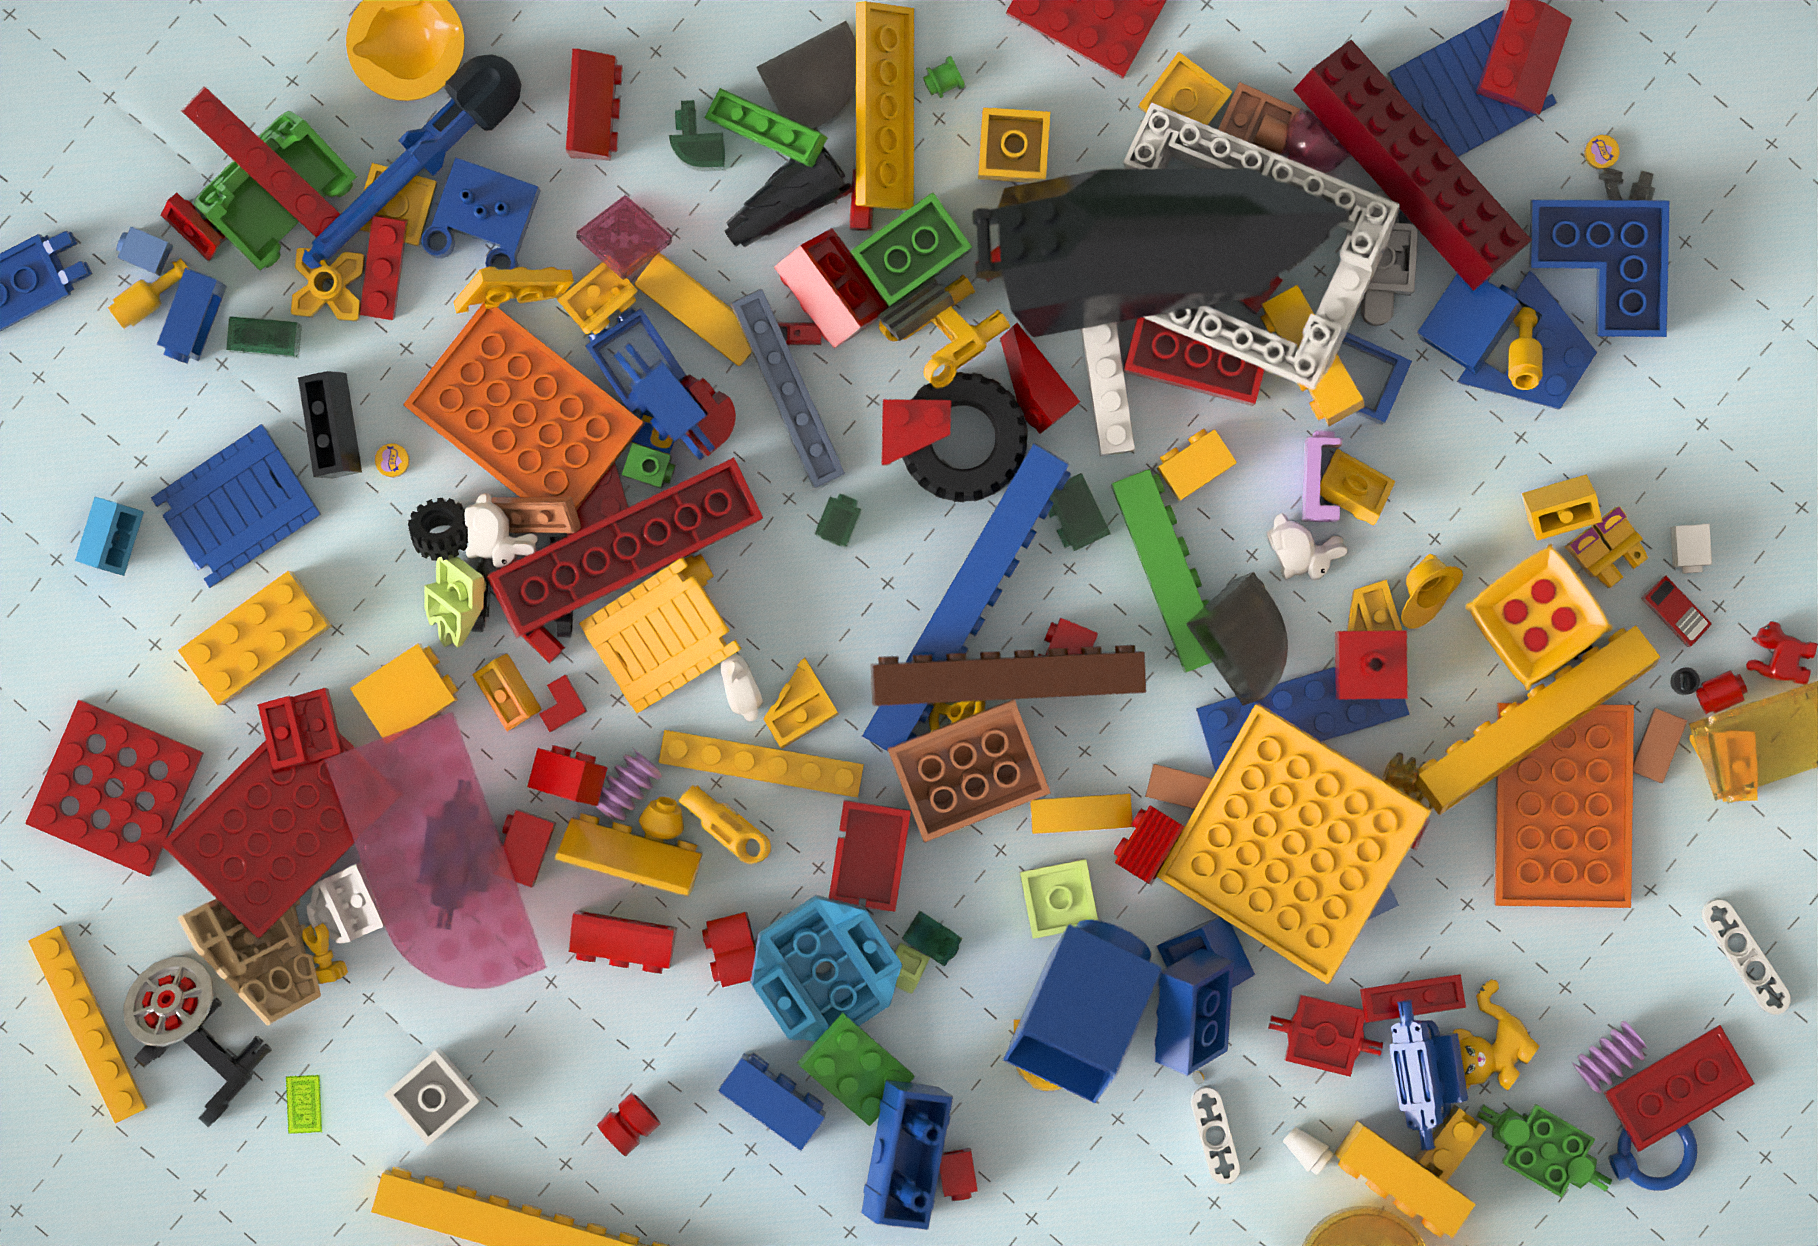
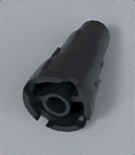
[724,146,853,247]

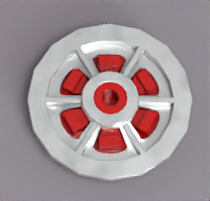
[123,957,214,1046]

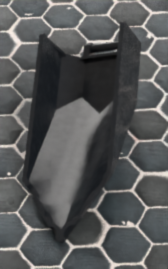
[972,168,1350,337]

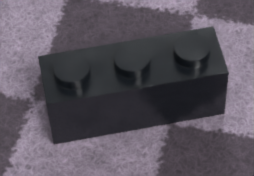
[298,371,362,479]

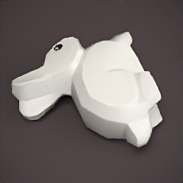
[465,493,538,569]
[1267,513,1348,580]
[721,651,763,721]

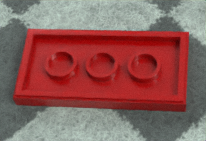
[1603,1025,1755,1152]

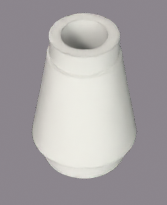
[1283,1126,1334,1175]

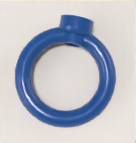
[1608,1124,1697,1191]

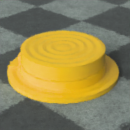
[346,0,465,101]

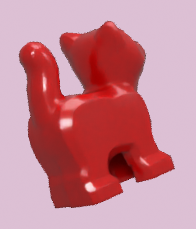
[1746,621,1818,685]

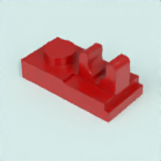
[161,192,227,261]

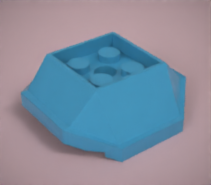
[750,895,902,1042]

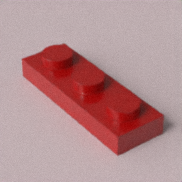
[359,214,408,320]
[1360,974,1466,1023]

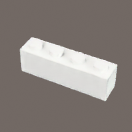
[1081,322,1135,457]

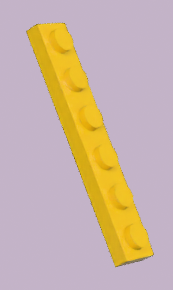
[658,730,864,798]
[28,926,148,1123]

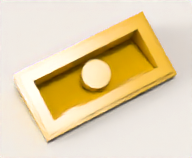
[472,654,542,732]

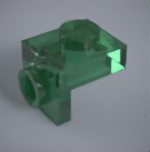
[902,910,962,966]

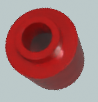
[1695,670,1748,714]

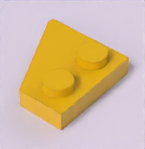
[1347,579,1403,631]

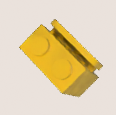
[350,643,459,745]

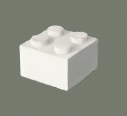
[384,1047,483,1146]

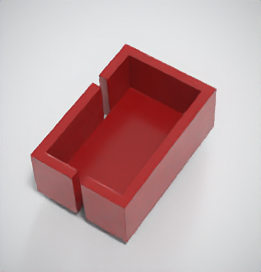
[829,800,911,912]

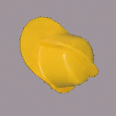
[1401,554,1463,629]

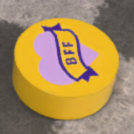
[1584,135,1620,170]
[375,443,410,478]

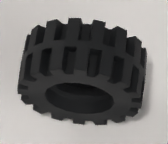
[408,498,468,561]

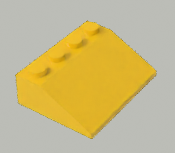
[555,813,703,896]

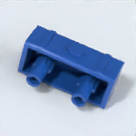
[861,1080,953,1230]

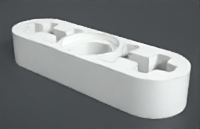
[1191,1087,1240,1184]

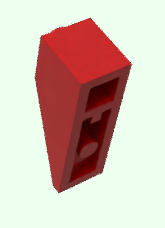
[1000,323,1080,434]

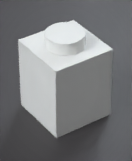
[1670,524,1712,573]

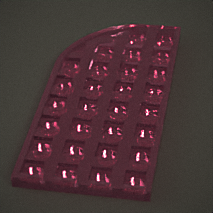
[325,712,547,989]

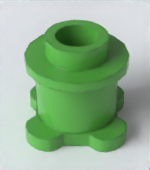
[923,56,965,98]

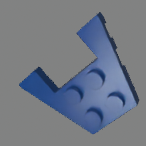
[1457,271,1597,410]

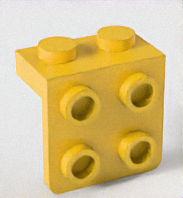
[557,256,638,335]

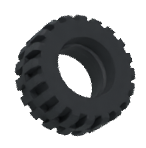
[902,372,1028,502]

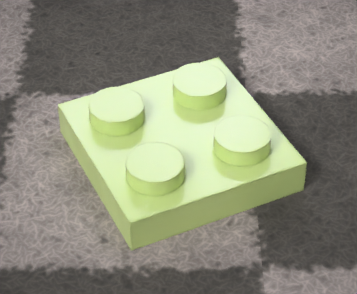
[1020,859,1098,939]

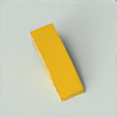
[1030,793,1133,834]

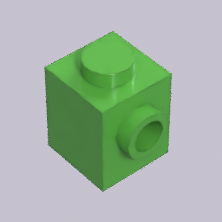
[622,443,676,489]

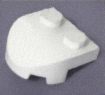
[307,862,390,943]

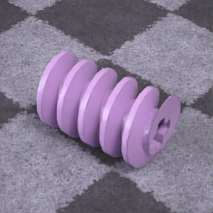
[596,747,662,821]
[1572,1021,1647,1094]

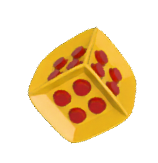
[1465,544,1613,690]

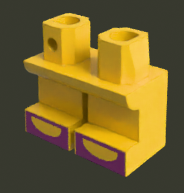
[1564,506,1648,588]

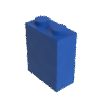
[1417,273,1521,375]

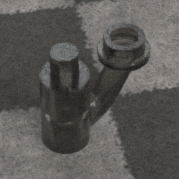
[1598,168,1655,200]

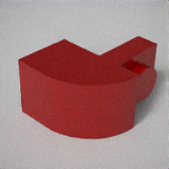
[680,374,736,456]

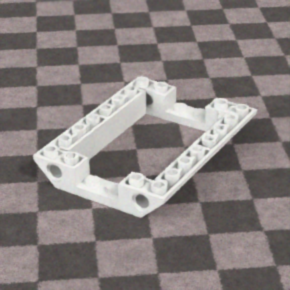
[1123,102,1399,390]

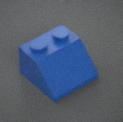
[1156,916,1255,988]

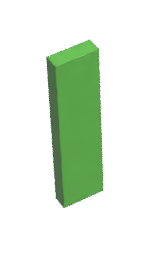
[704,88,828,168]

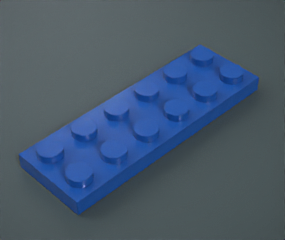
[1196,667,1410,773]

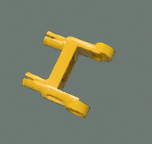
[879,275,1010,388]
[679,785,771,863]

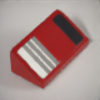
[1641,575,1712,647]

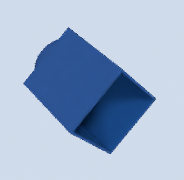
[1003,920,1162,1103]

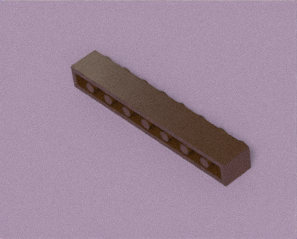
[870,645,1146,706]

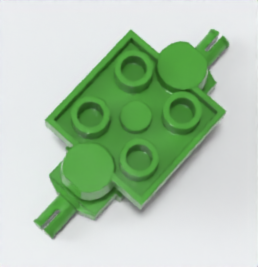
[1476,1104,1612,1198]

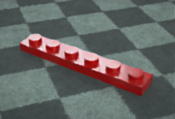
[181,86,340,238]

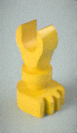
[302,923,348,984]

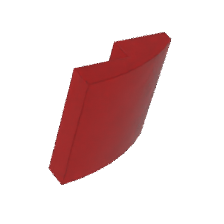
[257,688,344,770]

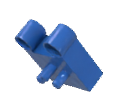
[422,157,541,269]

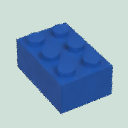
[1154,948,1234,1076]
[718,1053,826,1151]

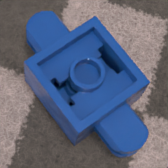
[614,343,715,461]

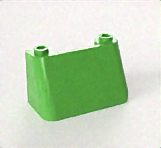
[194,111,357,271]

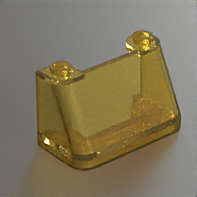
[1689,681,1818,804]

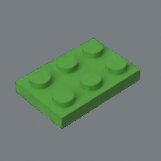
[797,1013,915,1126]

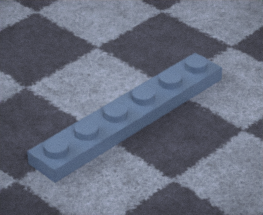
[730,289,845,488]

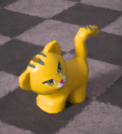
[1453,979,1540,1091]

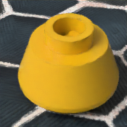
[639,797,684,839]

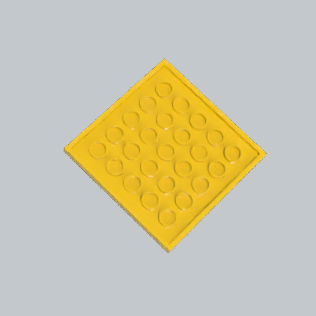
[1156,703,1432,985]

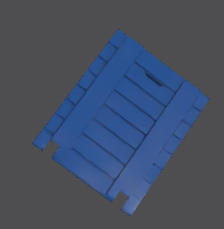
[1388,10,1557,157]
[151,424,321,588]

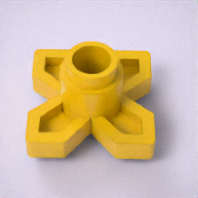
[291,248,365,321]

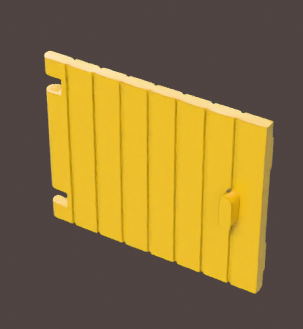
[579,557,742,713]

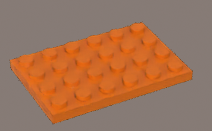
[403,303,645,511]
[1494,703,1634,908]

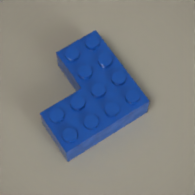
[1529,200,1670,337]

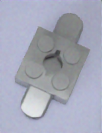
[1346,190,1418,326]

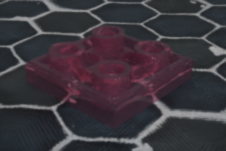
[576,195,672,280]

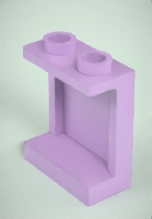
[1302,431,1342,522]

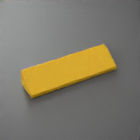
[634,252,752,366]

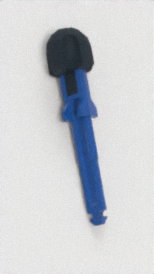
[302,54,521,269]

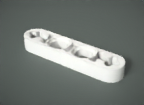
[1702,899,1791,1014]

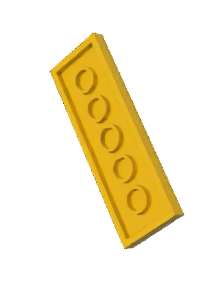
[856,1,914,211]

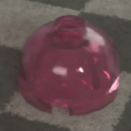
[1285,108,1351,174]

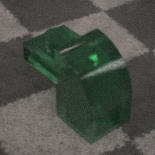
[669,100,726,171]

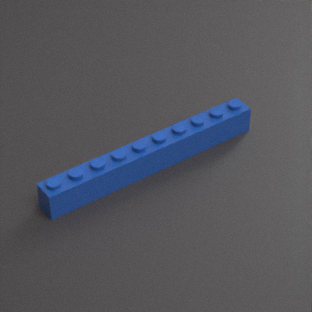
[862,443,1072,751]

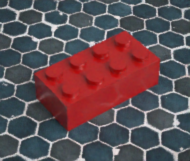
[1123,317,1265,406]

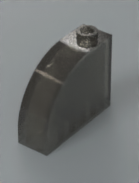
[756,21,856,132]
[1186,572,1288,706]

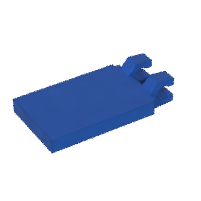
[0,231,93,331]

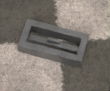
[879,277,954,341]

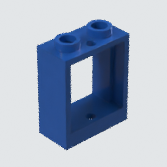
[157,268,227,364]
[585,308,687,414]
[1308,332,1412,425]

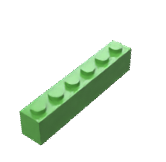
[1111,469,1227,673]

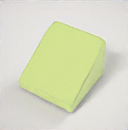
[895,942,930,993]

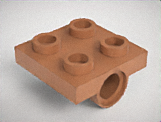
[1218,82,1301,155]

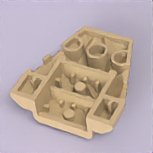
[178,899,321,1025]

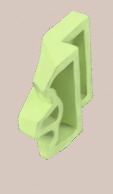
[424,555,486,648]

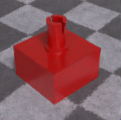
[1335,631,1408,699]

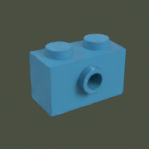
[75,497,144,576]

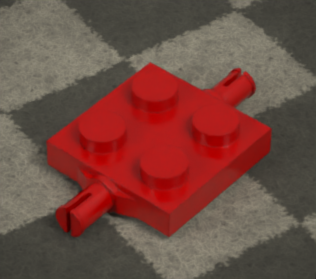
[1268,994,1383,1077]

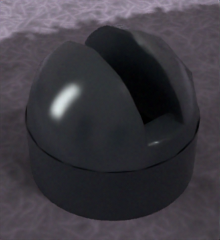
[1670,667,1700,695]

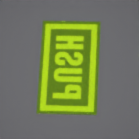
[286,1075,322,1134]

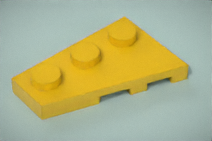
[453,267,574,314]

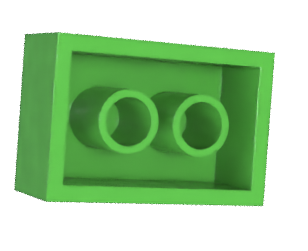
[850,192,972,308]

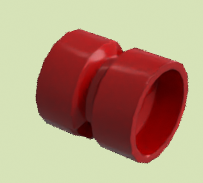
[597,1092,661,1156]

